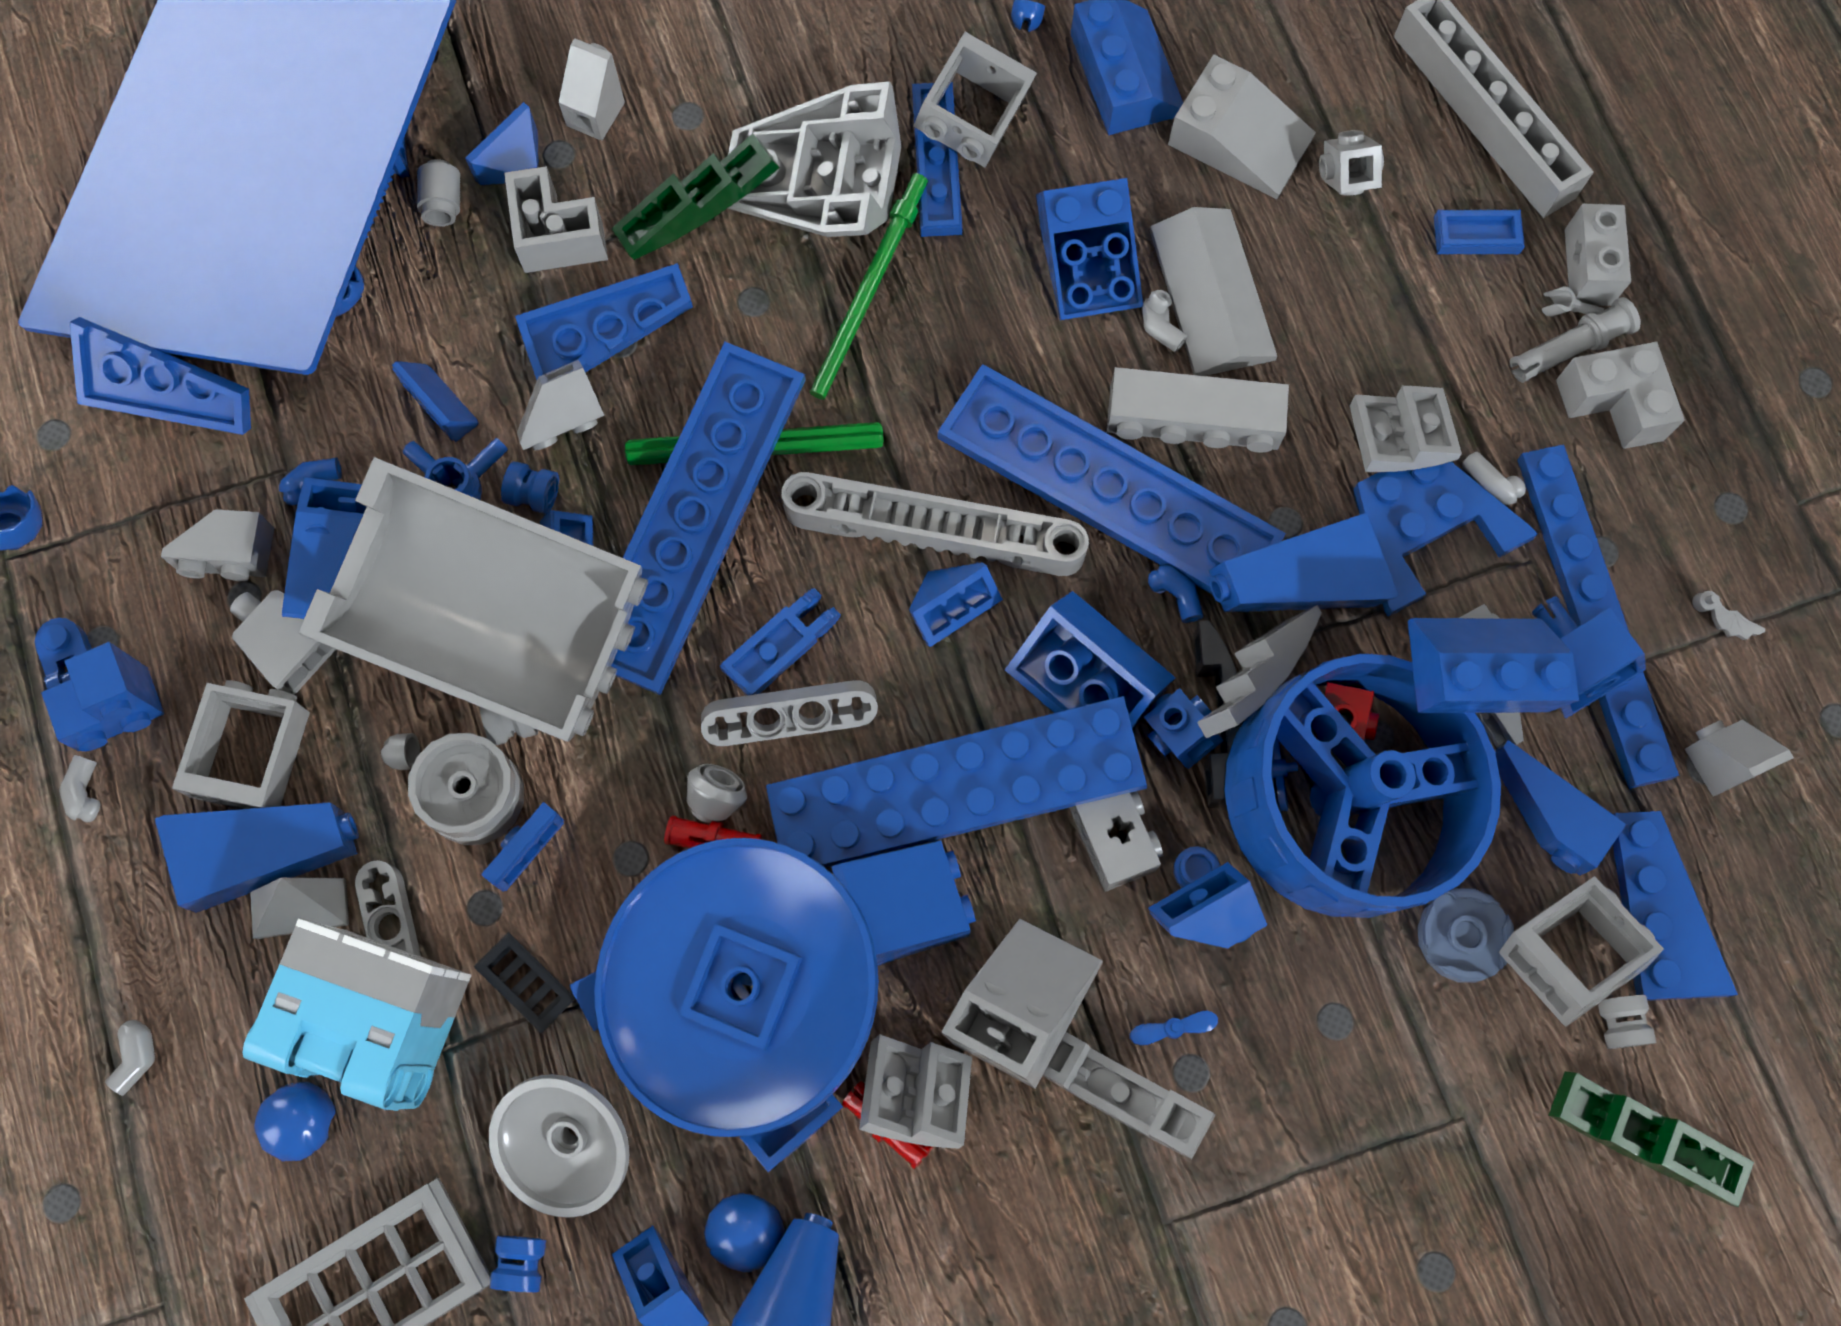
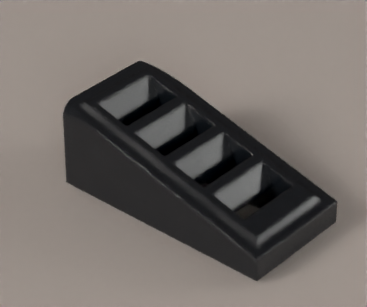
[473,932,576,1033]

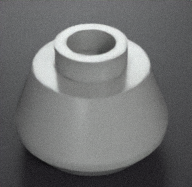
[687,764,747,823]

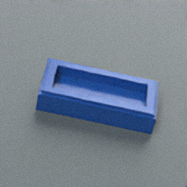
[1433,210,1525,254]

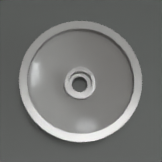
[489,1074,630,1217]

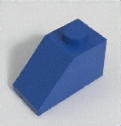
[1148,862,1267,949]
[612,1225,710,1326]

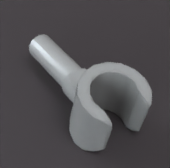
[1542,286,1604,317]

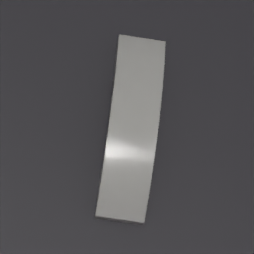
[1043,1032,1215,1159]

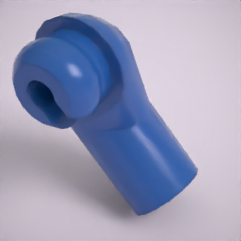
[279,458,342,505]
[1148,565,1204,623]

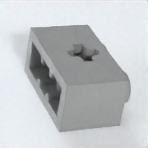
[1565,204,1631,306]
[1069,791,1163,892]

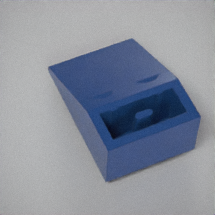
[1036,178,1143,320]
[282,477,367,619]

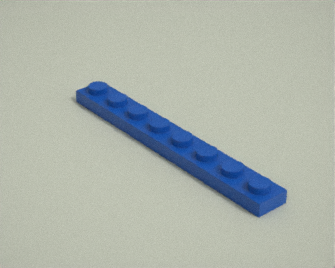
[1517,444,1679,789]

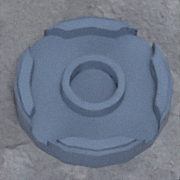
[1417,888,1514,983]

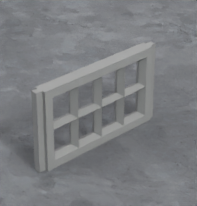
[244,1178,491,1326]

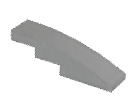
[1197,605,1321,738]

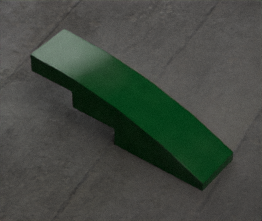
[612,133,780,260]
[1548,1071,1754,1208]

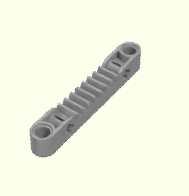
[782,472,1089,576]

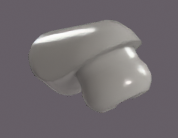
[1142,290,1187,353]
[59,755,101,822]
[105,1020,155,1096]

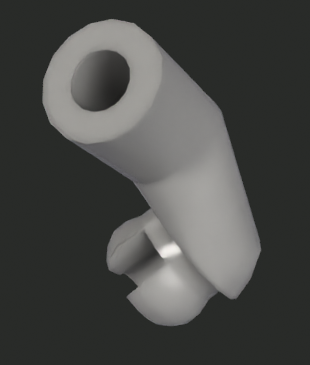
[1462,452,1526,505]

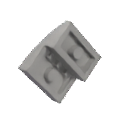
[1349,385,1462,472]
[859,1034,972,1149]

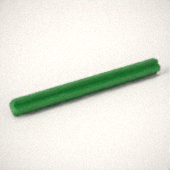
[625,422,884,465]

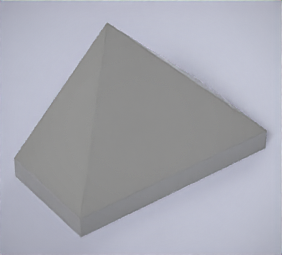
[250,878,349,939]

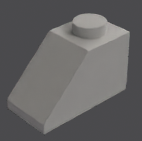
[1685,719,1794,797]

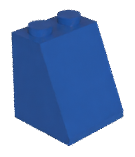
[831,840,976,966]

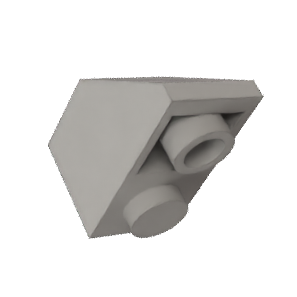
[558,38,625,141]
[517,360,604,451]
[161,509,274,581]

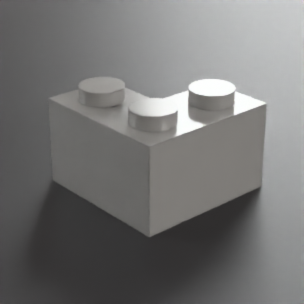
[504,166,608,273]
[1556,342,1685,449]

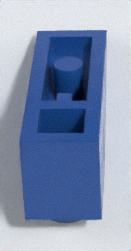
[1494,740,1626,876]

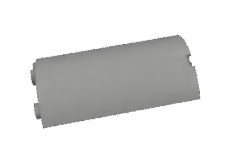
[298,457,648,742]

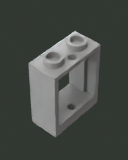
[913,31,1037,168]
[172,680,310,809]
[1498,876,1664,1027]

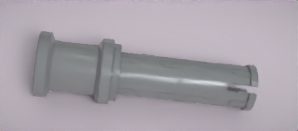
[1509,297,1641,383]

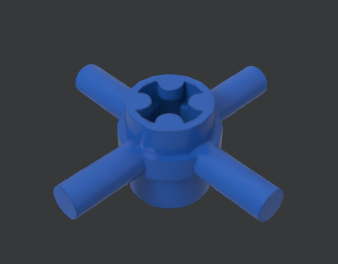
[403,438,508,500]

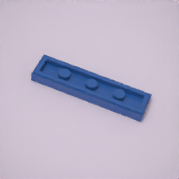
[912,82,962,237]

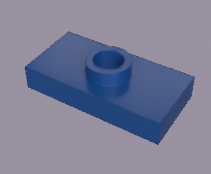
[481,802,564,892]

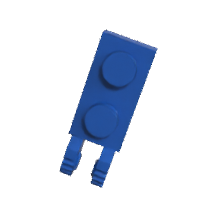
[720,588,841,696]

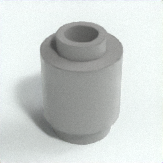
[417,159,460,226]

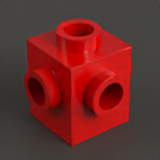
[1311,682,1380,742]

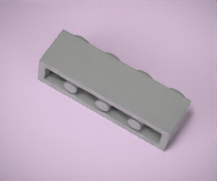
[1106,367,1289,453]

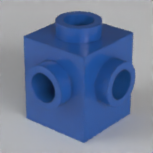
[1144,688,1223,769]

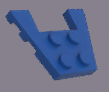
[1353,462,1538,617]

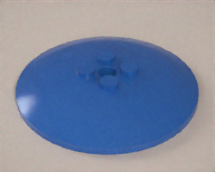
[594,838,879,1137]

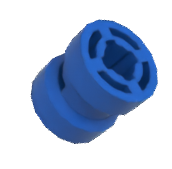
[501,461,559,514]
[489,1236,547,1292]

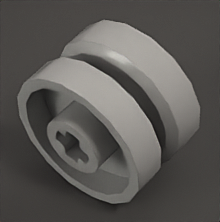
[408,733,524,845]

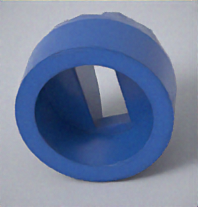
[1011,0,1046,32]

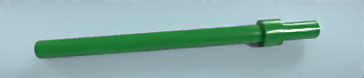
[809,173,928,400]

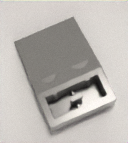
[942,919,1103,1089]

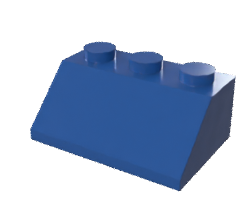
[1070,0,1183,135]
[1005,591,1176,730]
[1407,618,1579,713]

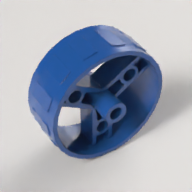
[1224,654,1501,918]

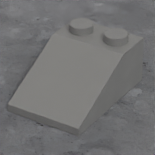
[1168,54,1316,199]

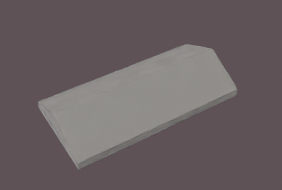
[1150,207,1278,376]

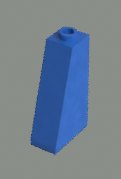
[1208,512,1399,612]
[155,803,359,913]

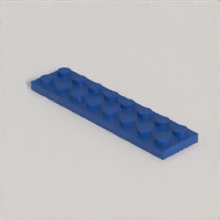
[611,341,806,695]
[937,364,1286,594]
[766,696,1147,867]

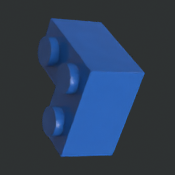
[41,642,165,752]

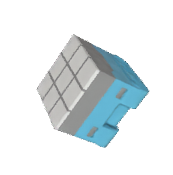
[242,918,471,1111]

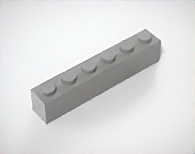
[1394,0,1594,218]

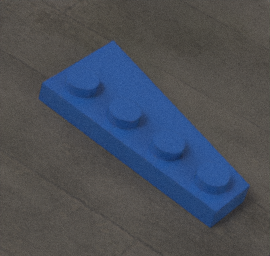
[515,263,693,380]

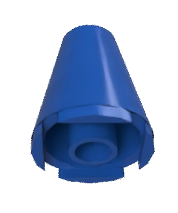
[731,1213,839,1326]

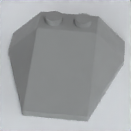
[728,81,901,237]

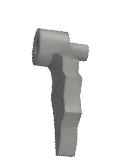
[1692,591,1765,640]

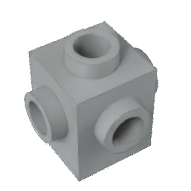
[1319,130,1384,196]

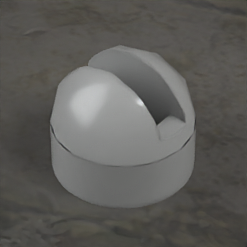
[381,733,421,770]

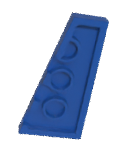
[69,317,251,435]
[1613,811,1738,1001]

